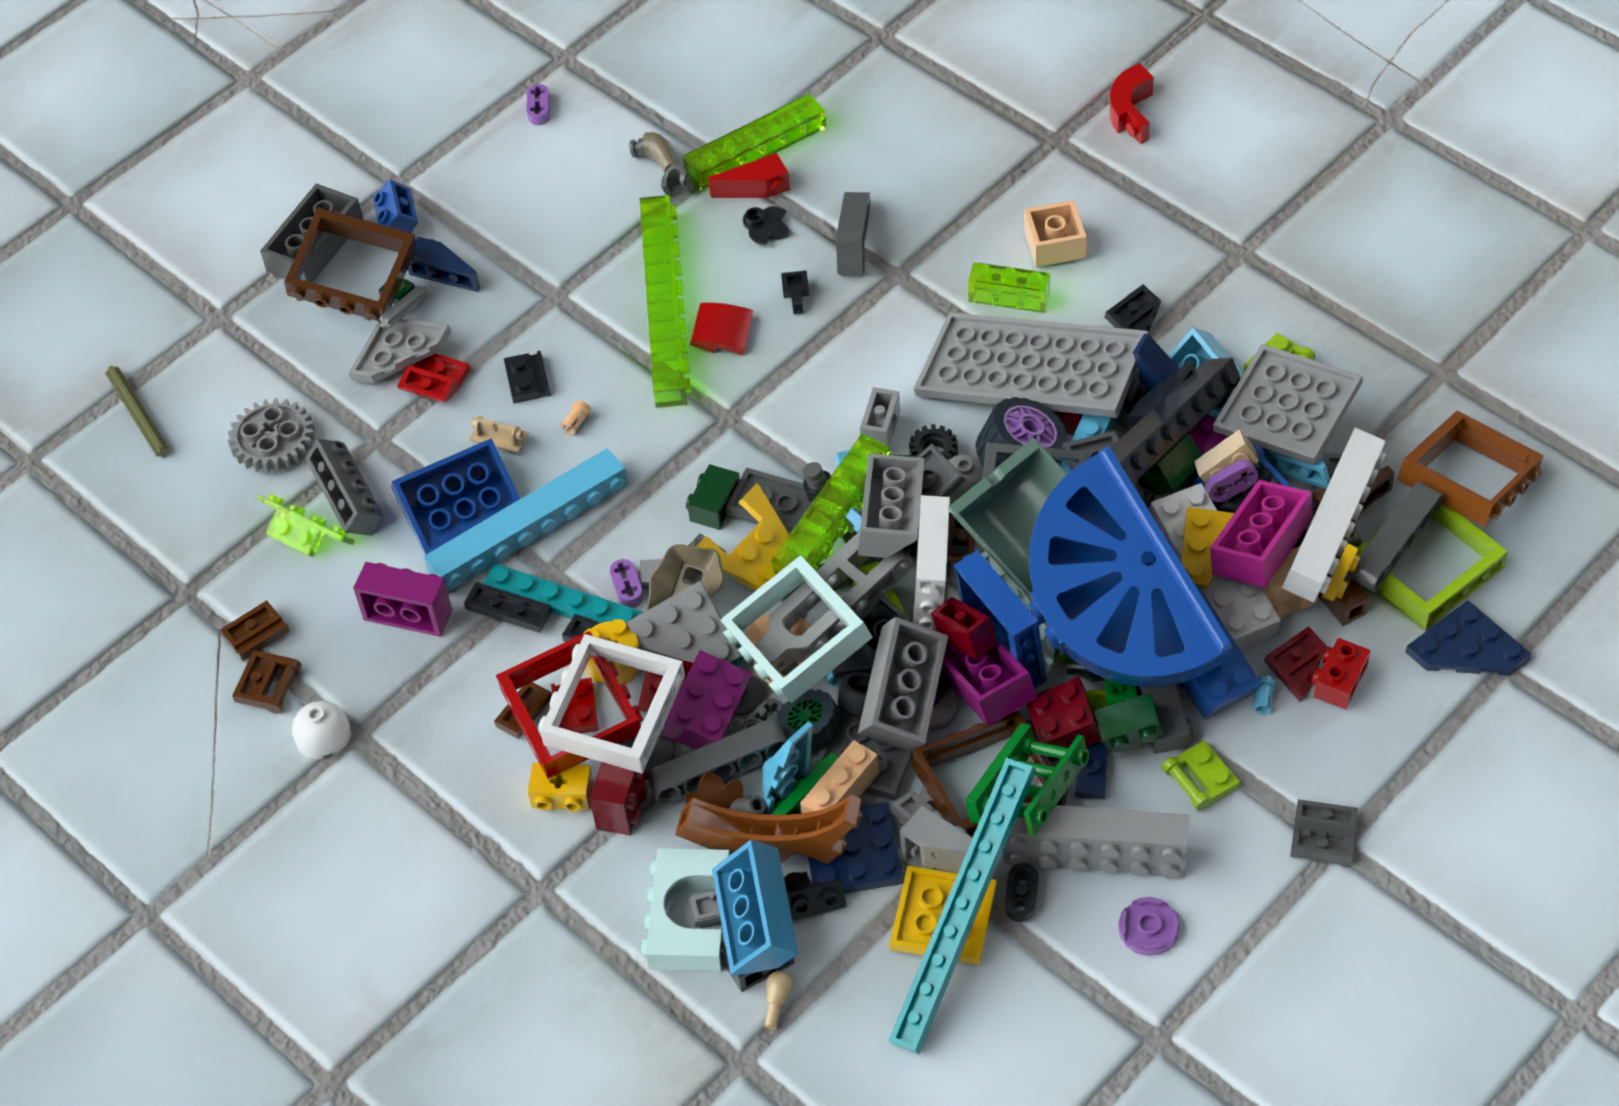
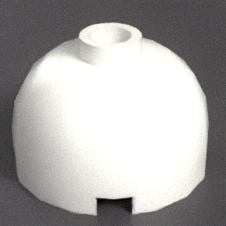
[292,700,351,760]

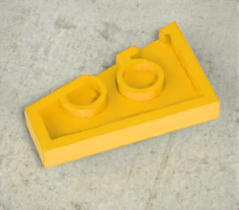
[1181,507,1234,591]

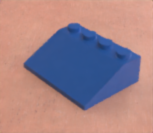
[391,438,520,555]

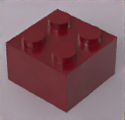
[1027,676,1102,762]
[589,762,649,836]

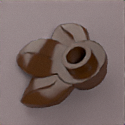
[685,771,743,809]

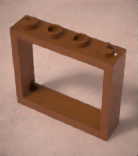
[1397,411,1544,527]

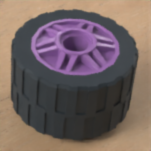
[975,397,1068,467]

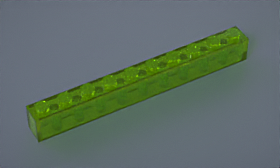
[639,195,692,408]

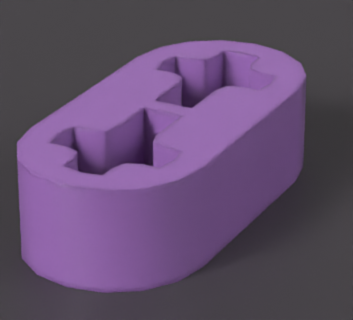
[526,84,550,125]
[1205,460,1258,502]
[610,559,643,608]

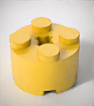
[584,619,640,687]

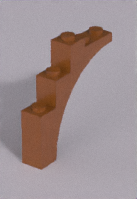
[675,794,862,864]

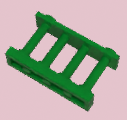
[965,723,1089,837]

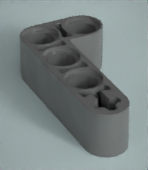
[836,192,871,275]

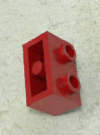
[1311,638,1371,710]

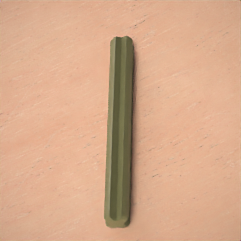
[105,365,169,457]

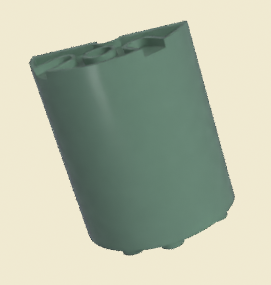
[948,438,1067,602]

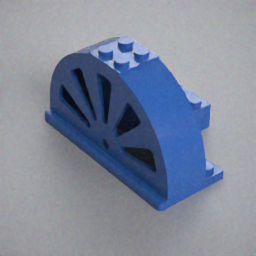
[1029,446,1232,687]

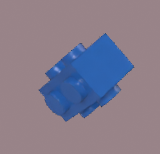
[373,180,418,233]

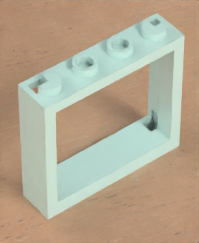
[720,555,873,703]

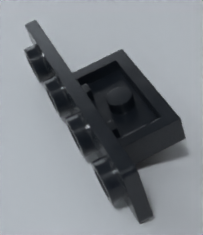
[784,871,847,920]

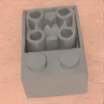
[900,806,995,880]

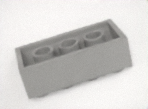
[858,453,925,558]

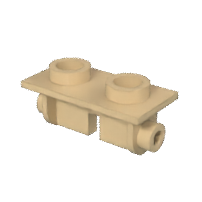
[469,416,529,454]

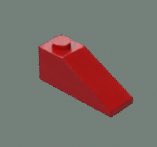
[707,153,790,198]

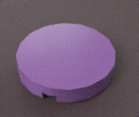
[1118,897,1180,956]

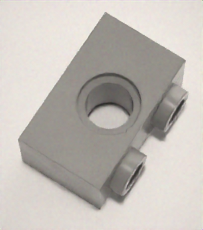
[860,387,900,453]

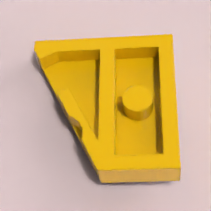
[1322,544,1360,602]

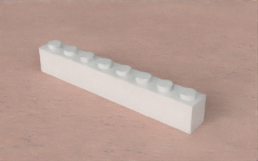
[1282,428,1386,602]

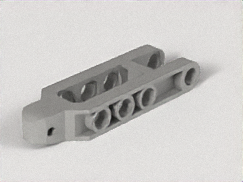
[755,531,913,673]

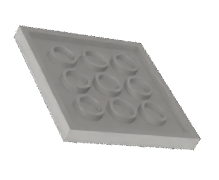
[1213,344,1363,465]

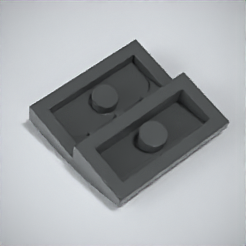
[1290,799,1358,866]

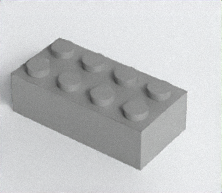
[858,617,948,752]

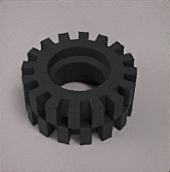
[909,424,958,460]

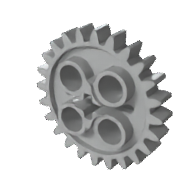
[228,398,316,473]

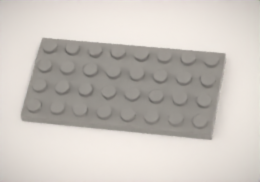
[914,312,1148,418]

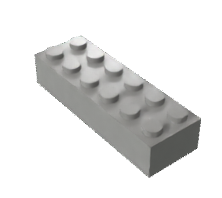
[1003,803,1189,878]

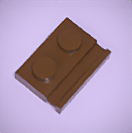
[220,600,290,661]

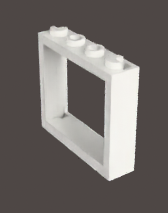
[913,495,950,632]
[539,634,685,774]

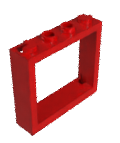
[495,631,644,779]

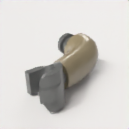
[629,132,695,197]

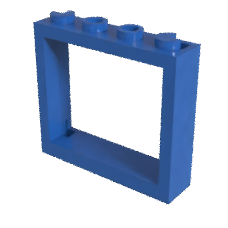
[954,550,1047,689]

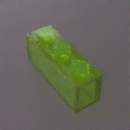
[968,262,1050,313]

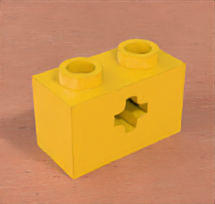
[527,763,594,812]

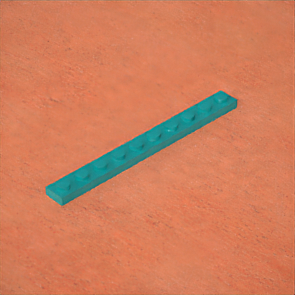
[482,563,743,667]
[888,758,1036,1054]

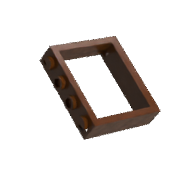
[284,207,416,322]
[912,710,1068,838]

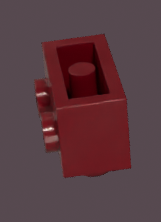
[931,597,998,660]

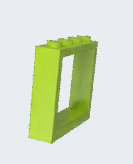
[1356,504,1508,630]

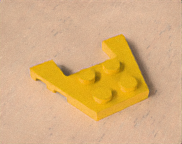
[696,483,802,591]

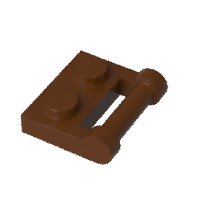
[232,650,302,714]

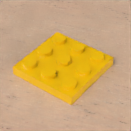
[889,865,997,965]

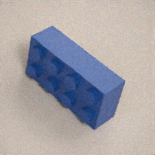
[1182,586,1261,720]

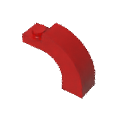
[1109,63,1154,144]

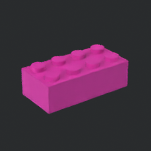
[1210,480,1313,588]

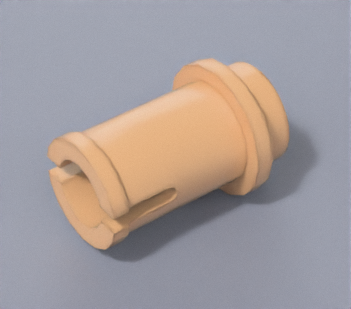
[560,400,591,435]

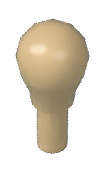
[765,971,793,1030]

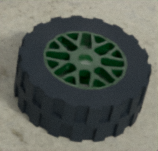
[777,689,843,754]

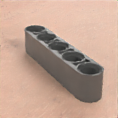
[1348,481,1444,592]
[647,719,787,804]

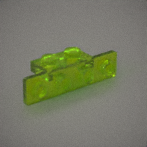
[256,493,355,557]

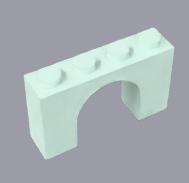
[641,848,730,971]

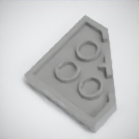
[348,319,452,383]
[626,581,742,663]

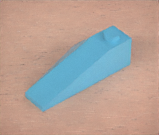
[762,721,813,815]

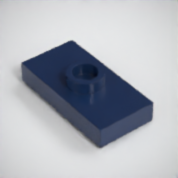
[1075,743,1107,799]

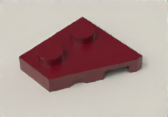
[1264,626,1328,702]

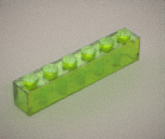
[683,93,827,191]
[771,433,891,587]

